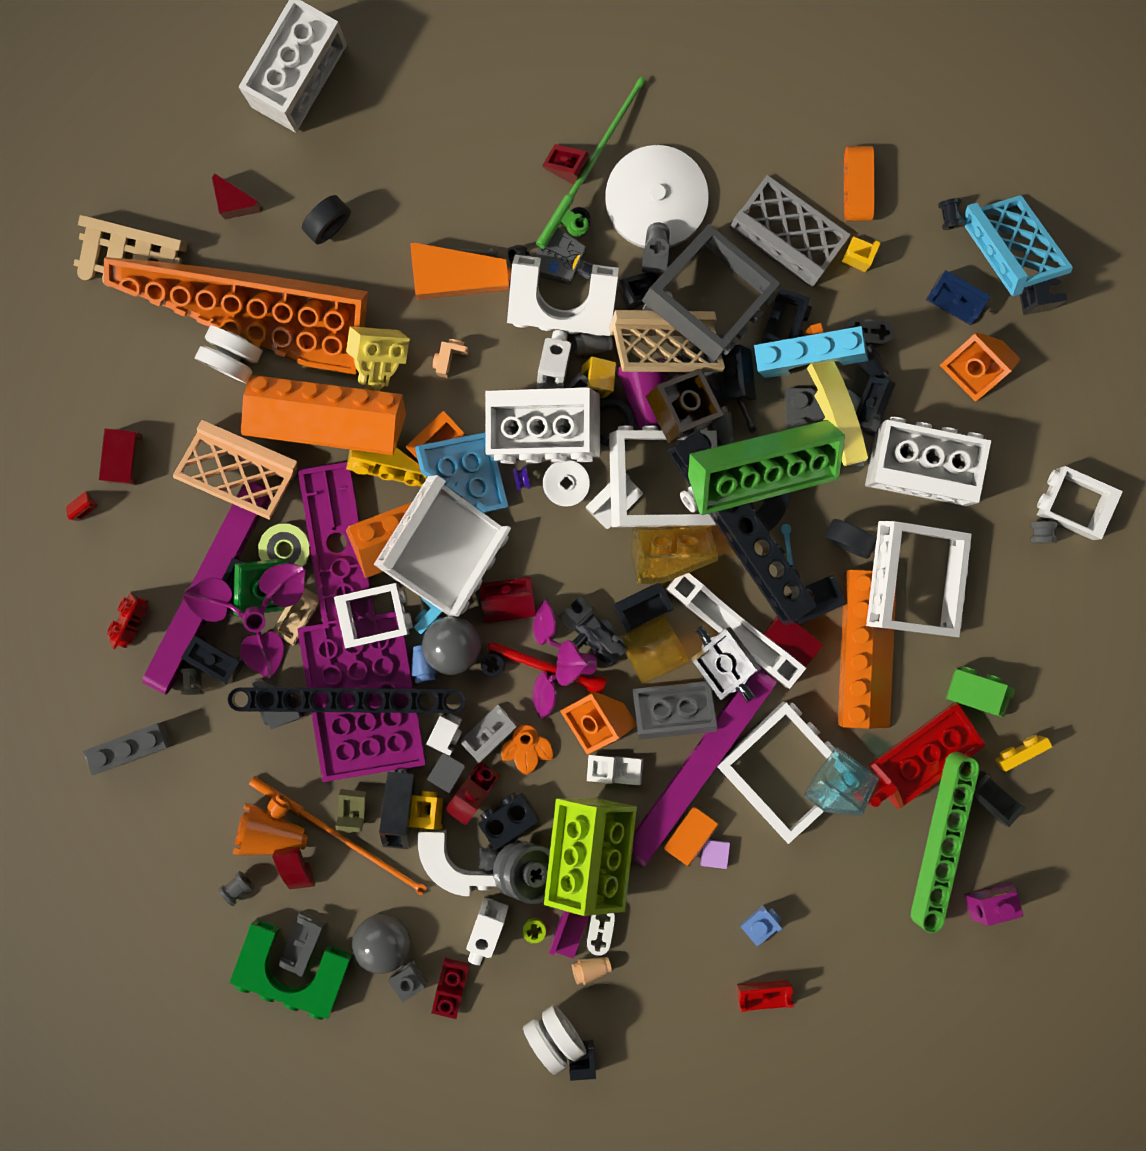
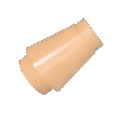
[572,957,612,985]

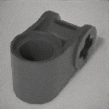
[641,222,670,273]

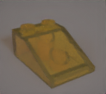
[631,525,718,584]

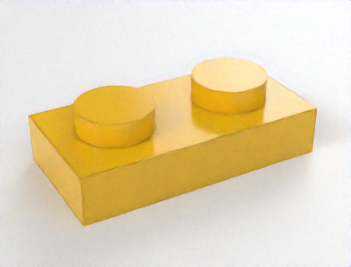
[995,735,1052,771]

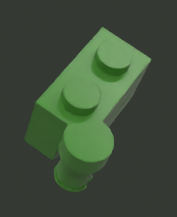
[945,666,1016,718]

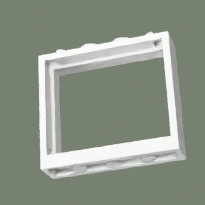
[609,426,717,527]
[866,521,972,637]
[717,701,857,844]

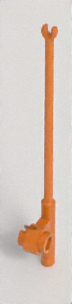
[249,776,427,895]

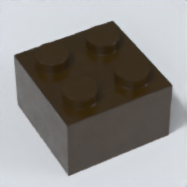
[645,368,724,443]

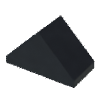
[618,272,658,310]

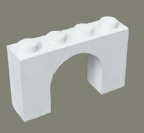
[507,255,619,336]

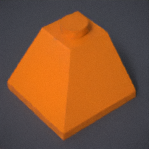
[940,332,1021,402]
[560,692,637,755]

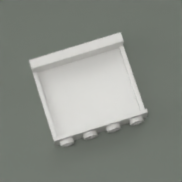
[374,475,511,617]

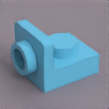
[413,597,443,634]

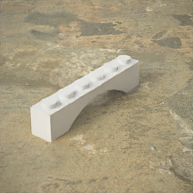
[665,569,806,689]

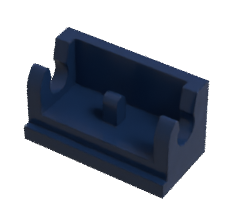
[926,270,991,325]

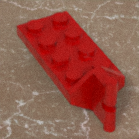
[854,703,986,809]

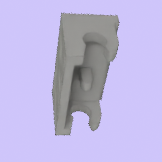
[460,704,518,763]

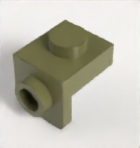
[336,789,366,833]

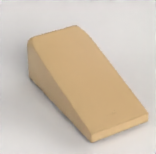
[273,587,320,646]

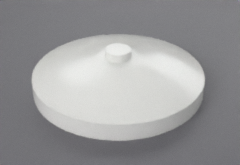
[605,145,709,248]

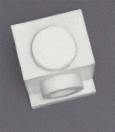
[426,713,462,756]

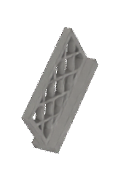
[729,175,850,287]

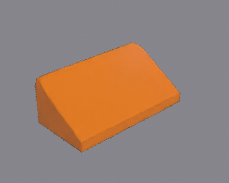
[664,807,719,867]

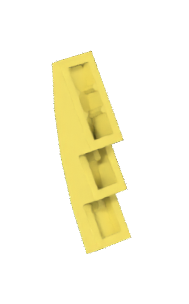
[807,361,868,466]

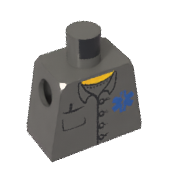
[536,228,594,285]

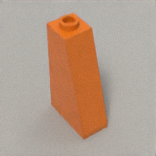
[410,243,512,300]

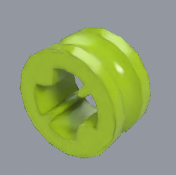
[523,918,546,943]

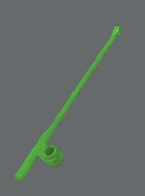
[536,77,646,249]

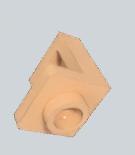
[433,339,469,378]

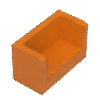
[406,411,466,459]

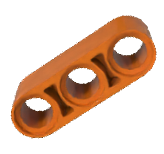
[844,146,874,221]

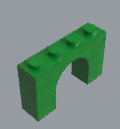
[229,919,353,1020]

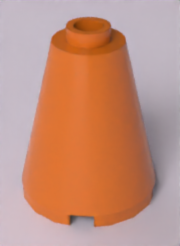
[233,803,308,855]

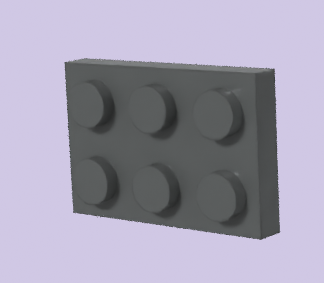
[633,681,717,740]

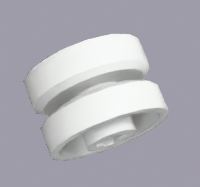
[194,325,263,384]
[523,1004,586,1075]

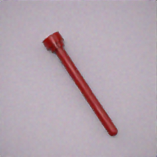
[487,642,607,694]

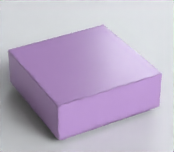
[700,839,730,869]

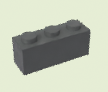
[83,721,174,775]

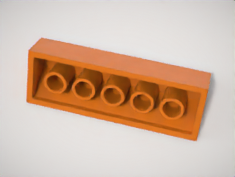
[241,375,406,455]
[838,570,897,729]

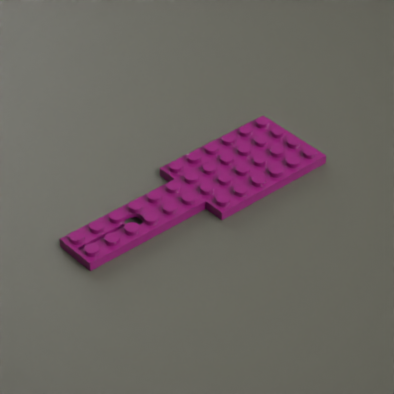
[297,462,426,782]

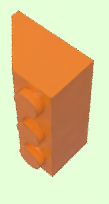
[346,502,412,579]

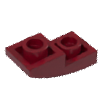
[272,847,316,889]
[431,958,470,1019]

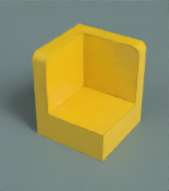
[842,236,881,272]
[581,357,616,399]

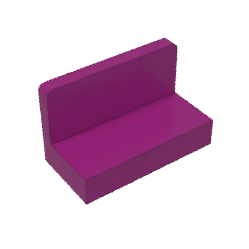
[549,910,589,959]

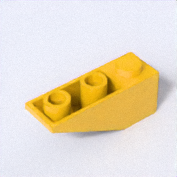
[346,448,426,487]

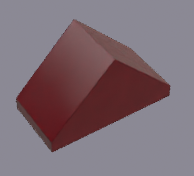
[542,144,590,185]
[212,173,263,220]

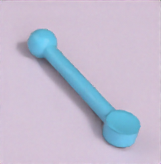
[781,524,793,565]

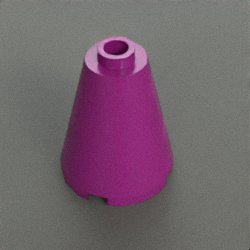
[617,358,668,429]

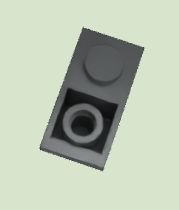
[251,678,304,729]

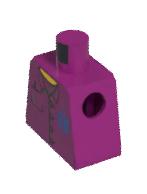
[964,882,1023,926]

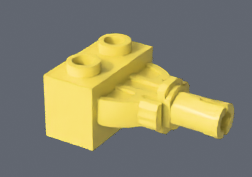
[346,326,410,391]

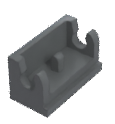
[279,912,326,977]

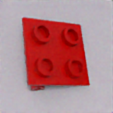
[107,592,148,649]

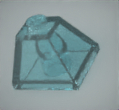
[804,747,879,816]

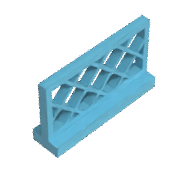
[964,195,1073,297]

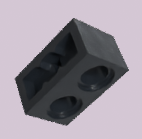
[478,792,539,850]

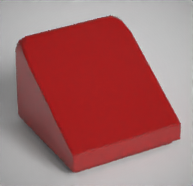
[66,492,98,521]

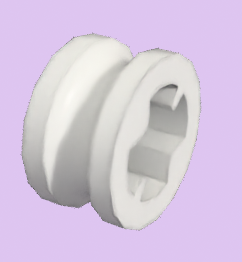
[680,486,697,512]

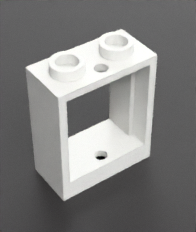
[1037,466,1123,540]
[334,583,413,648]

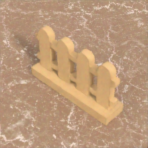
[74,215,188,287]

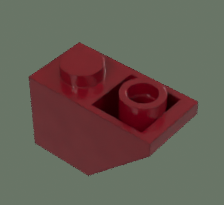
[445,762,500,826]

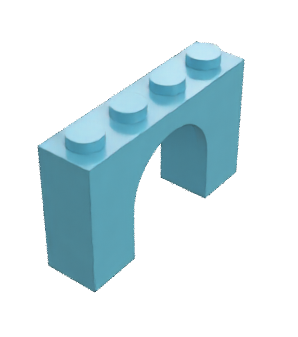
[754,326,869,379]

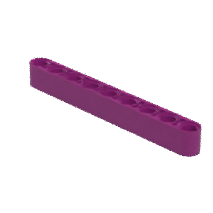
[142,481,270,695]
[631,669,777,868]

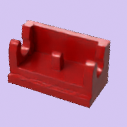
[737,980,794,1013]

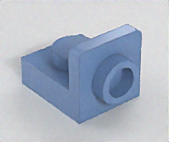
[740,905,783,947]

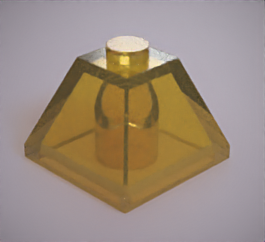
[620,614,690,684]

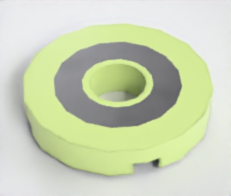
[258,524,311,567]

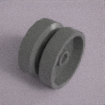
[493,841,550,904]

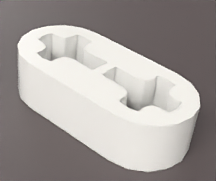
[587,913,615,955]

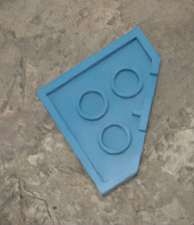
[415,433,508,513]

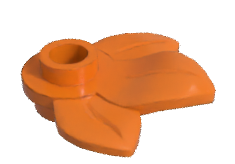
[501,724,553,775]

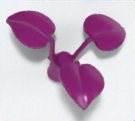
[183,563,305,679]
[532,600,597,719]

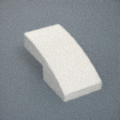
[587,755,643,785]

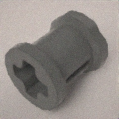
[219,871,254,906]

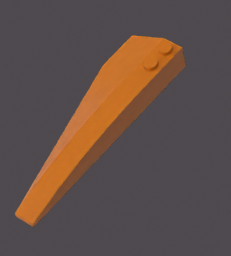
[104,257,368,375]

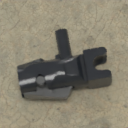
[559,596,628,666]

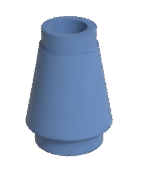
[412,645,438,684]

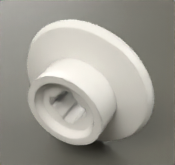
[543,460,590,506]

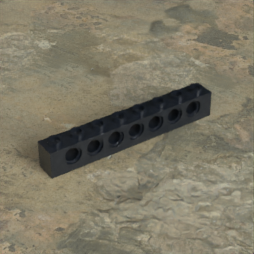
[667,430,817,625]

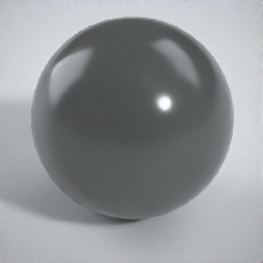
[422,616,481,675]
[352,914,411,974]

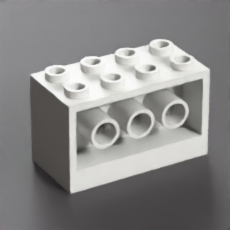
[239,0,347,133]
[486,388,600,464]
[865,417,991,506]

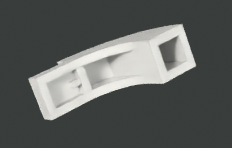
[418,828,496,896]

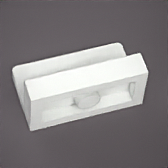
[586,474,643,529]

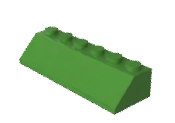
[688,420,845,515]

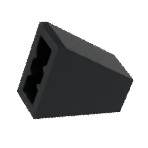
[379,769,415,849]

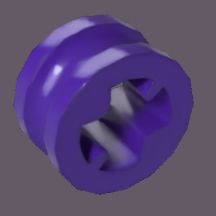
[513,466,531,491]

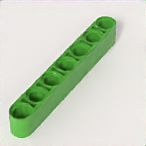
[911,752,979,933]

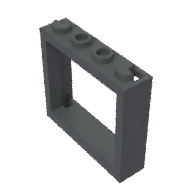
[642,224,781,361]

